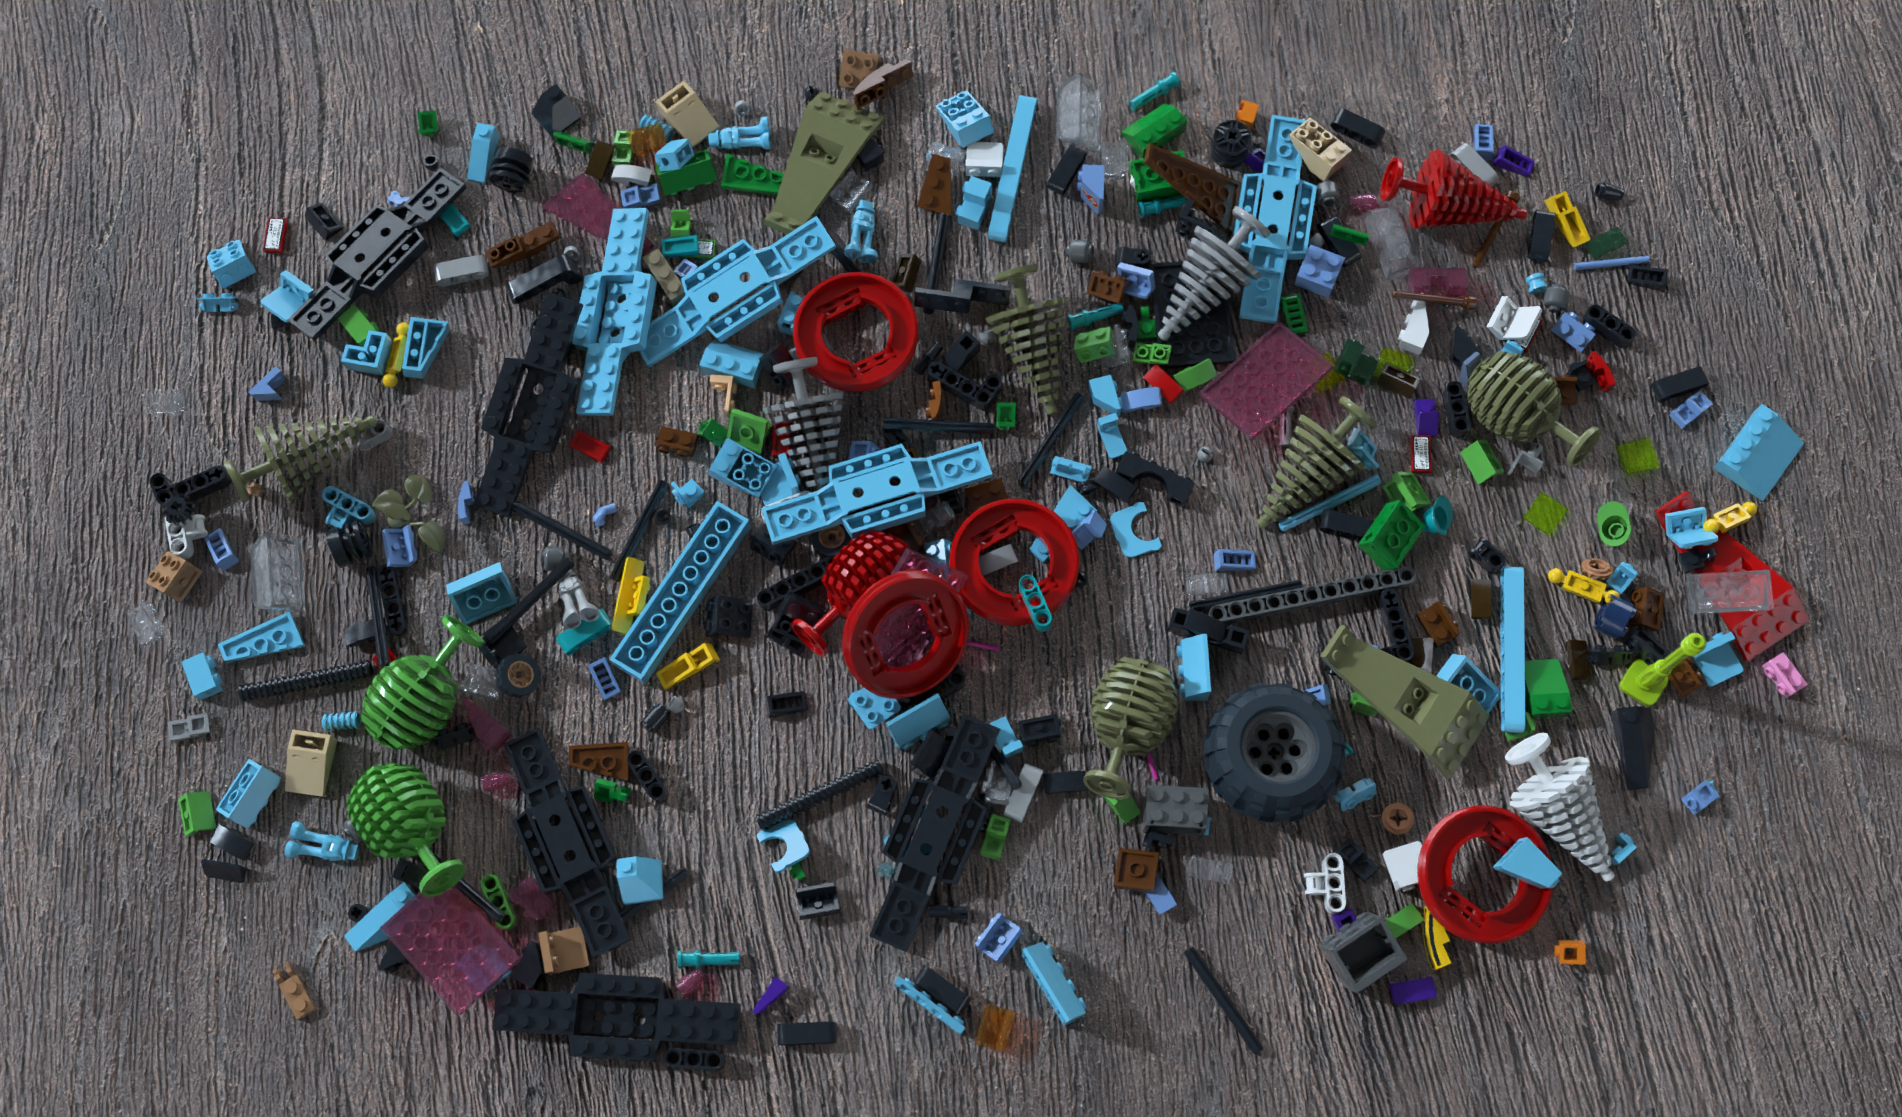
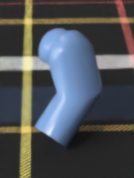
[593,503,617,527]

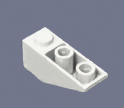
[1397,293,1429,355]

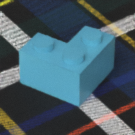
[956,176,992,230]
[341,330,393,376]

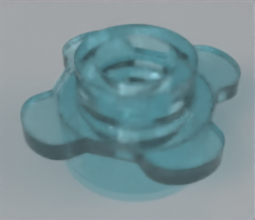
[876,862,896,876]

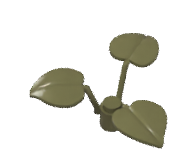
[372,475,445,554]

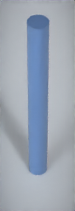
[1574,256,1649,270]

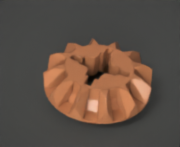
[1581,558,1613,580]
[1381,803,1414,835]

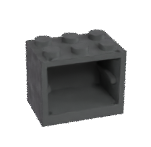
[1143,785,1208,836]
[1319,912,1407,993]

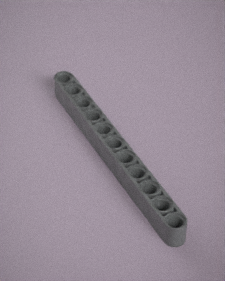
[1208,567,1416,625]

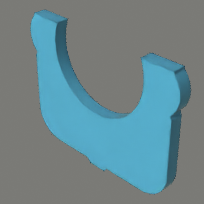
[1110,502,1162,558]
[756,819,810,873]

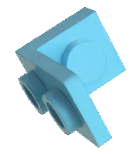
[1097,413,1127,459]
[671,479,705,509]
[989,717,1023,759]

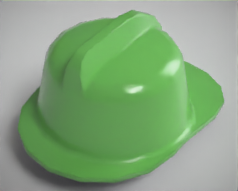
[1597,501,1631,546]

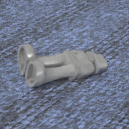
[558,569,599,629]

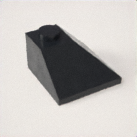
[531,84,581,139]

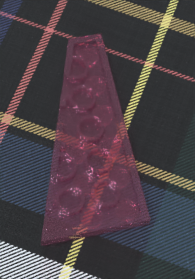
[541,173,654,257]

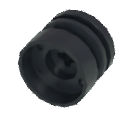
[1210,120,1251,169]
[488,147,534,193]
[326,520,373,568]

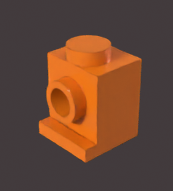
[1236,100,1259,132]
[1554,940,1586,965]

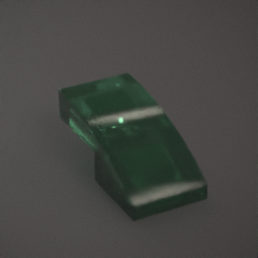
[1584,227,1628,261]

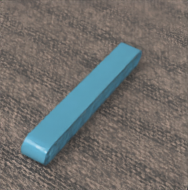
[988,95,1037,243]
[1500,566,1525,733]

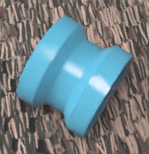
[1525,273,1548,294]

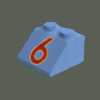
[1077,164,1105,215]

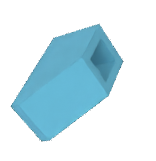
[1088,375,1123,416]

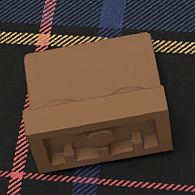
[839,49,882,89]
[146,551,203,603]
[538,926,590,975]

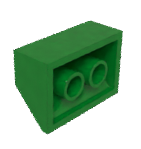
[1121,103,1187,158]
[655,149,717,196]

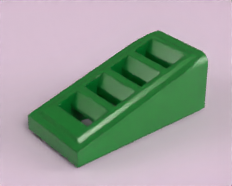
[1280,294,1308,336]

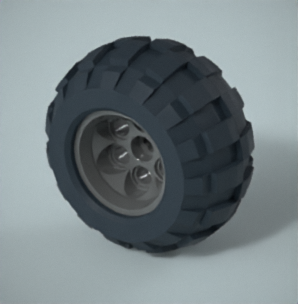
[1204,683,1346,824]

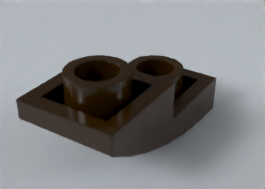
[585,140,615,180]
[1471,579,1492,620]

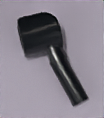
[1620,583,1637,602]

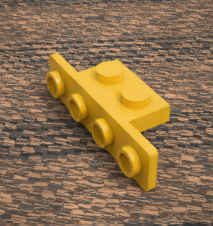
[611,557,650,635]

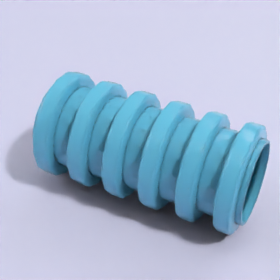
[639,115,674,142]
[322,711,361,732]

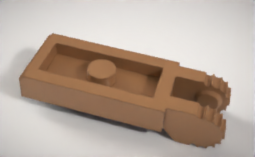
[273,961,316,1020]

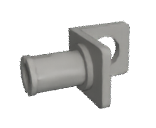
[1507,442,1544,475]

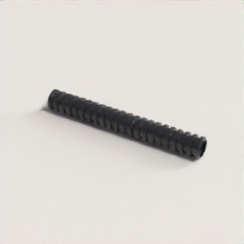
[238,660,373,702]
[755,759,884,831]

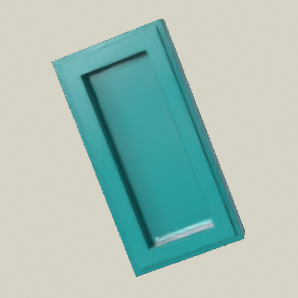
[439,204,471,237]
[661,235,700,258]

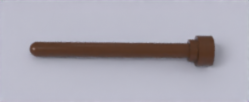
[1472,190,1520,268]
[1392,291,1476,311]

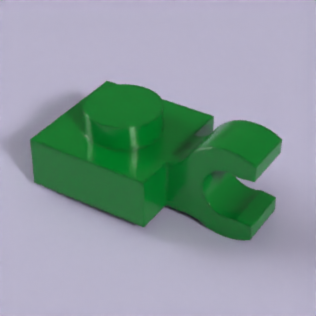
[1137,306,1157,341]
[594,778,631,803]

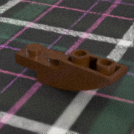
[853,59,913,109]
[485,221,560,268]

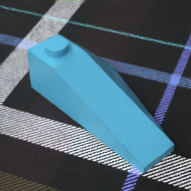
[344,882,433,952]

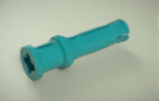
[1128,72,1181,111]
[1138,195,1187,218]
[1067,303,1124,331]
[678,950,740,969]

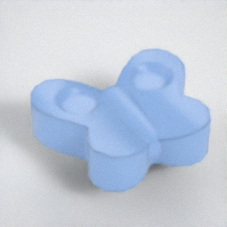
[387,191,409,207]

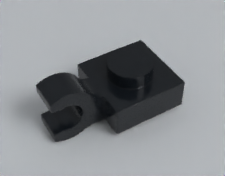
[1678,548,1717,574]

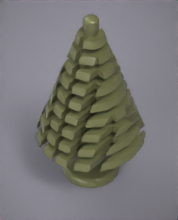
[985,264,1065,415]
[1257,396,1378,529]
[223,415,378,503]

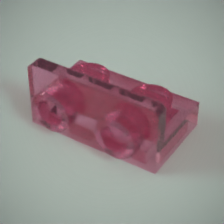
[508,876,556,921]

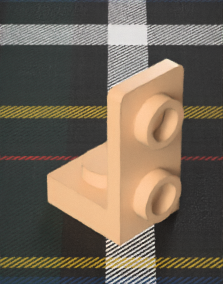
[710,375,737,417]

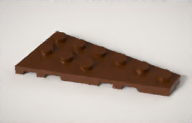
[1144,144,1242,234]

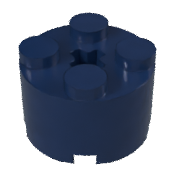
[1593,594,1637,639]

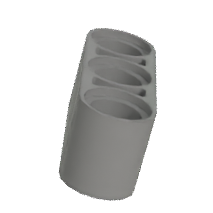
[1450,143,1499,187]
[433,255,489,286]
[1004,763,1044,823]

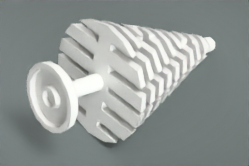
[1505,733,1615,881]

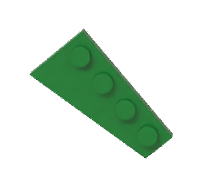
[721,153,784,195]

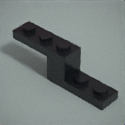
[914,279,1011,314]

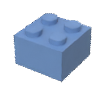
[1294,244,1345,298]

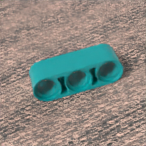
[1019,575,1052,632]
[556,608,612,656]

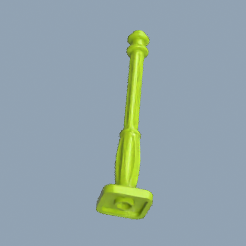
[1619,633,1706,707]

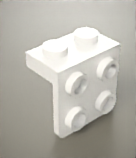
[965,142,1003,177]
[1487,296,1542,340]
[1383,841,1422,892]

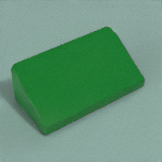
[553,132,594,154]
[1330,224,1370,246]

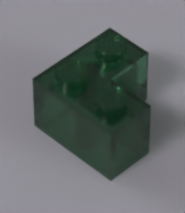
[1333,339,1379,387]

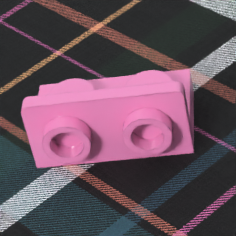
[1762,652,1808,698]

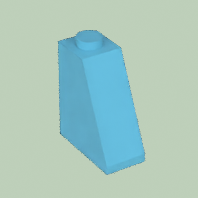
[1493,837,1562,889]

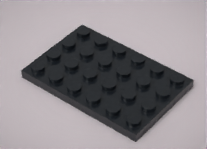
[1149,261,1235,369]

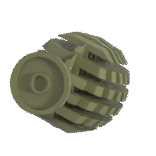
[1467,351,1602,468]
[1083,657,1178,800]

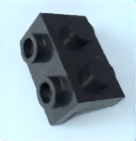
[750,523,797,567]
[1624,626,1670,665]
[1018,714,1062,747]
[795,882,840,920]

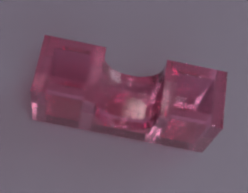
[1407,267,1468,297]

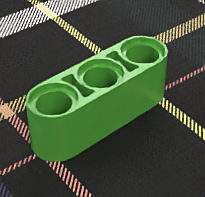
[481,874,518,931]

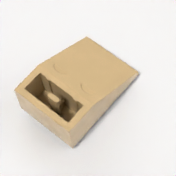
[655,81,720,148]
[1289,118,1352,181]
[285,729,338,797]

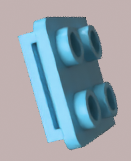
[207,240,256,289]
[261,270,314,322]
[761,453,801,505]
[1665,507,1718,549]
[1692,632,1743,687]
[848,688,901,730]

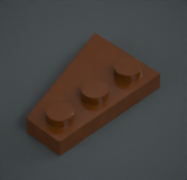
[917,154,952,217]
[569,742,630,782]

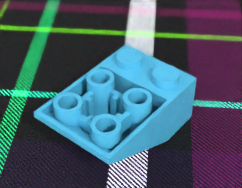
[936,91,994,148]
[707,438,777,498]

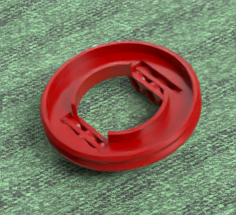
[793,272,918,392]
[949,499,1080,626]
[842,570,969,699]
[1417,805,1553,944]

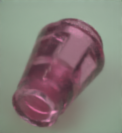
[1350,193,1377,212]
[481,773,511,793]
[675,968,706,998]

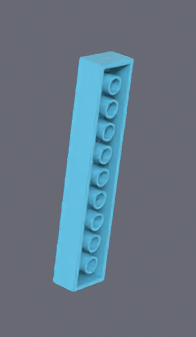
[609,501,752,684]

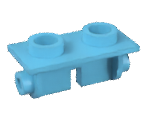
[196,293,240,312]
[1050,456,1092,482]
[1334,778,1377,812]

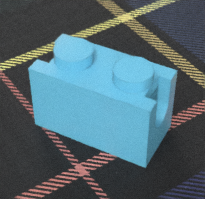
[655,138,694,172]
[777,291,805,336]
[181,652,223,700]

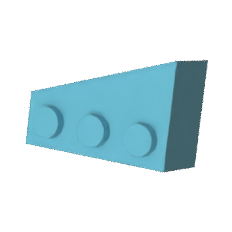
[402,317,450,379]

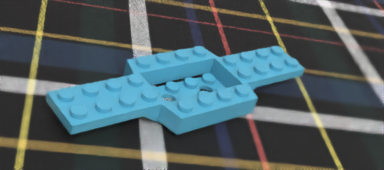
[1233,115,1317,324]
[572,208,657,416]
[639,216,837,367]
[761,441,993,545]

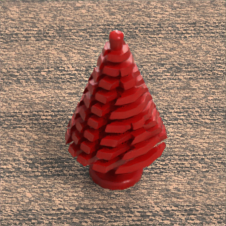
[1380,149,1527,229]

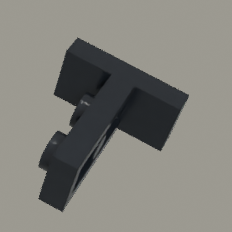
[391,858,429,889]

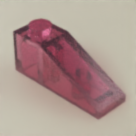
[462,695,512,753]

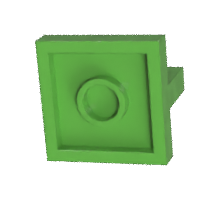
[727,408,773,454]
[1382,472,1432,512]

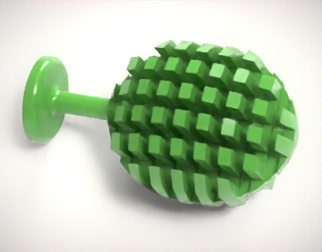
[361,615,484,750]
[346,763,466,897]

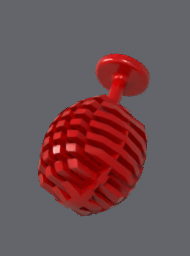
[791,530,918,657]

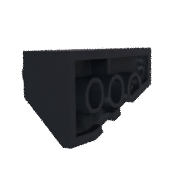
[1610,706,1655,791]

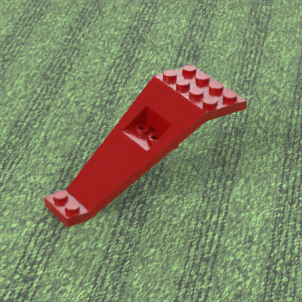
[1655,491,1810,661]

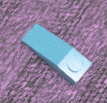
[467,123,500,184]

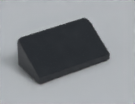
[305,203,343,241]
[201,859,247,883]

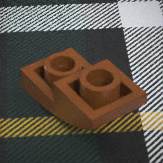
[926,381,941,420]

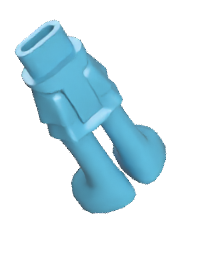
[708,116,771,149]
[844,200,878,263]
[284,821,360,861]

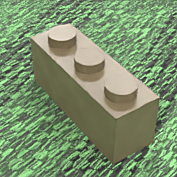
[643,249,686,308]

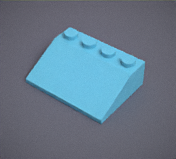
[1714,404,1804,501]
[1436,654,1501,714]
[1022,941,1087,1027]

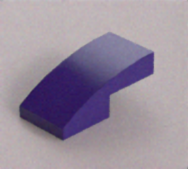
[1389,977,1437,1005]

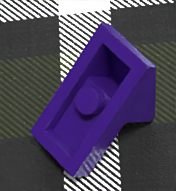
[1414,399,1439,437]

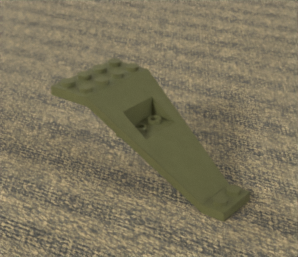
[764,92,885,235]
[1320,625,1490,779]

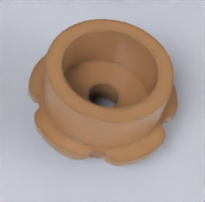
[247,482,265,497]

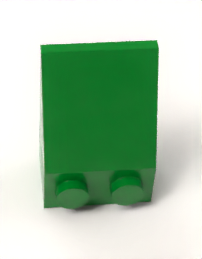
[1525,659,1572,719]

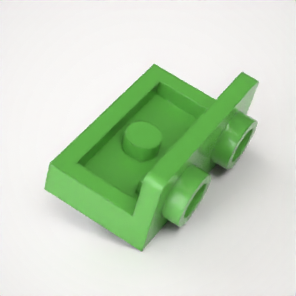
[1074,326,1115,363]

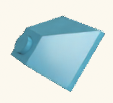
[617,856,664,905]

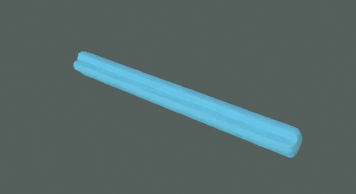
[1278,474,1381,532]

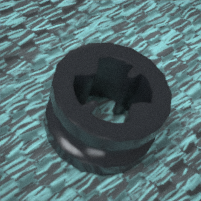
[1078,480,1097,495]
[348,904,368,923]

